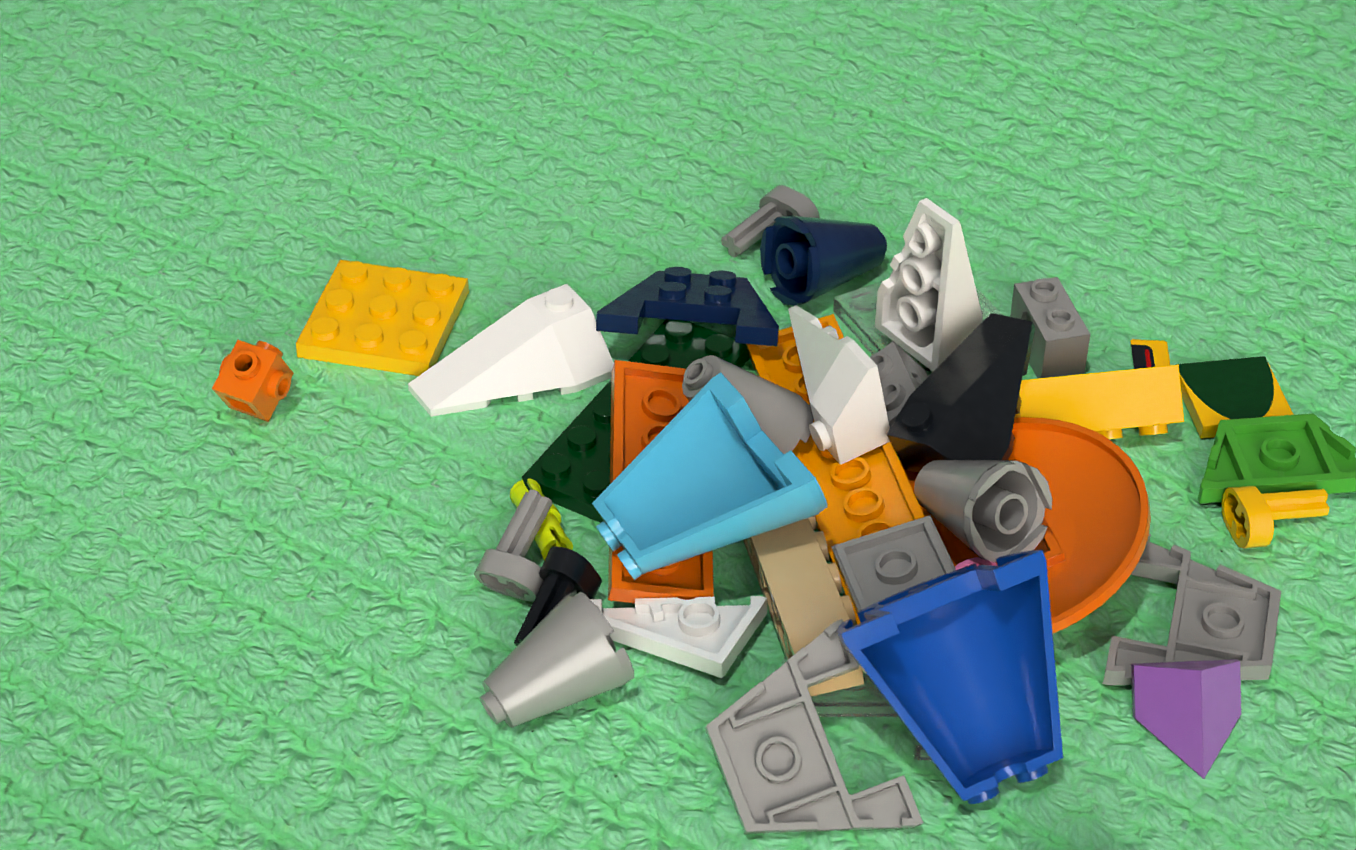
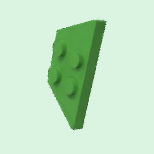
[1198,413,1356,504]

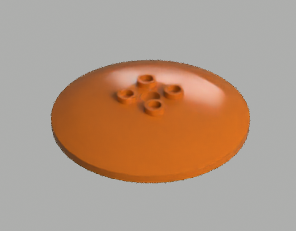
[899,417,1151,634]

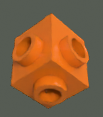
[212,340,294,422]

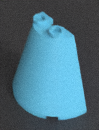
[592,372,828,580]

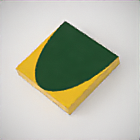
[1175,356,1294,439]

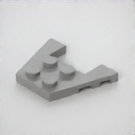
[1103,534,1281,686]
[705,619,923,834]

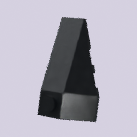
[886,313,1035,473]

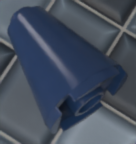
[760,215,887,306]

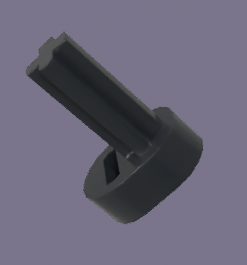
[514,547,602,646]

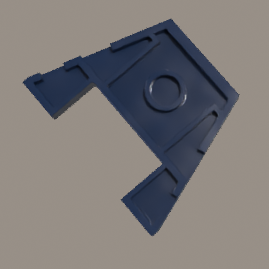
[596,267,779,346]

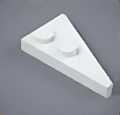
[590,596,768,679]

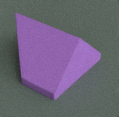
[1131,659,1241,779]

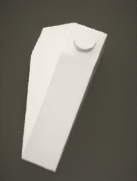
[875,198,983,371]
[788,305,890,465]

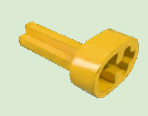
[1222,486,1330,548]

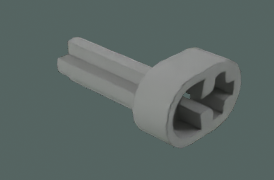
[721,185,820,257]
[474,489,553,602]

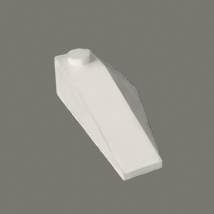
[408,284,614,417]

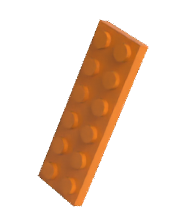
[608,360,714,603]

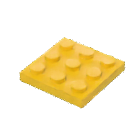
[296,260,469,376]

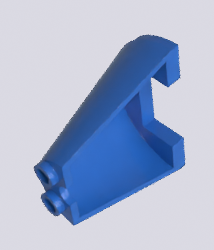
[837,550,1063,804]

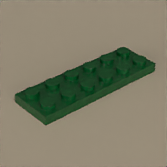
[522,319,750,523]

